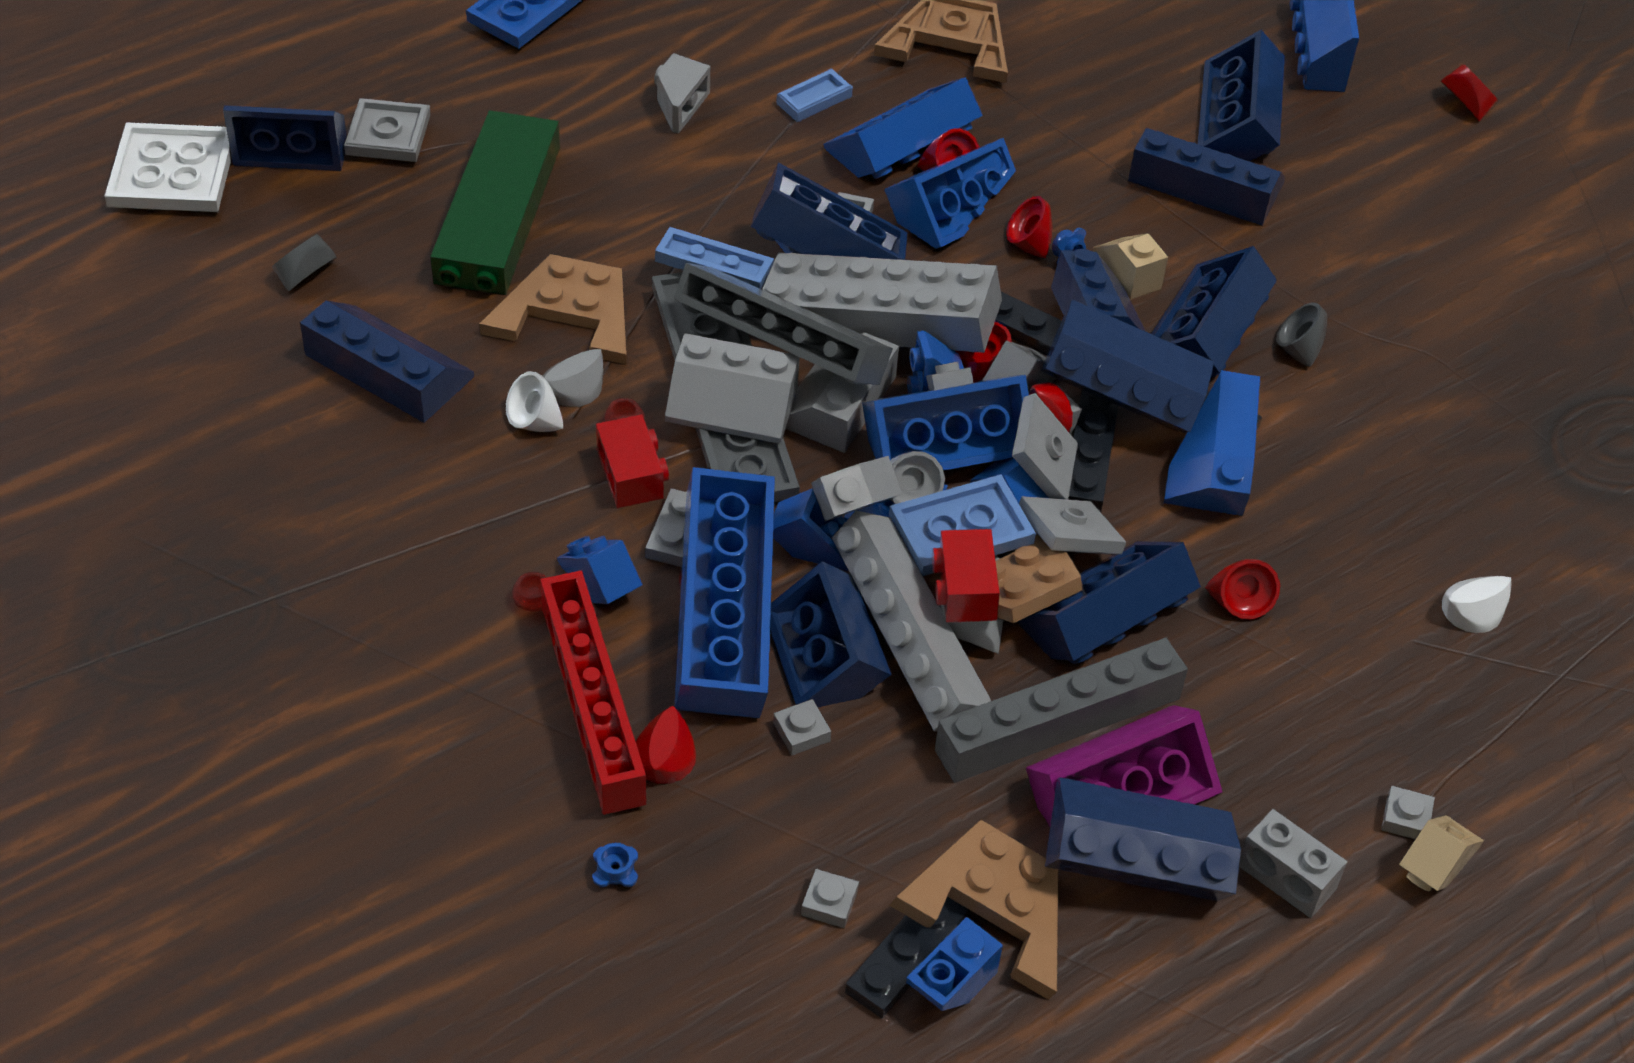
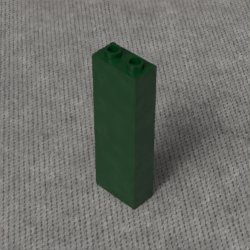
[430,110,560,295]

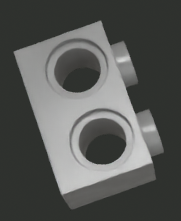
[1239,809,1348,918]

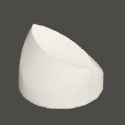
[506,371,563,432]
[1442,576,1511,633]

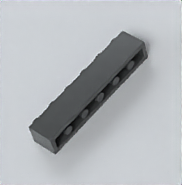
[673,263,893,385]
[935,638,1188,783]

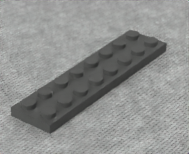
[652,272,800,502]

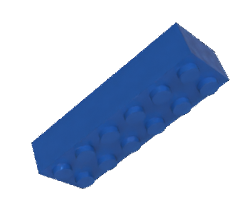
[674,467,775,718]

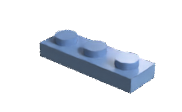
[655,227,774,289]

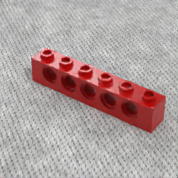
[540,570,646,815]

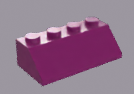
[1026,705,1223,826]

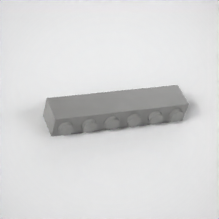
[832,510,991,731]

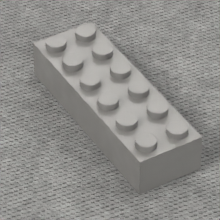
[762,253,1002,352]

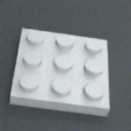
[105,122,232,212]

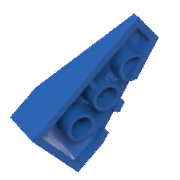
[884,138,1016,249]
[1164,370,1260,516]

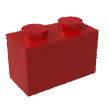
[596,414,669,508]
[932,529,1000,622]

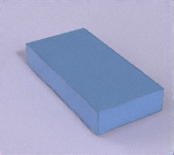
[776,69,853,122]

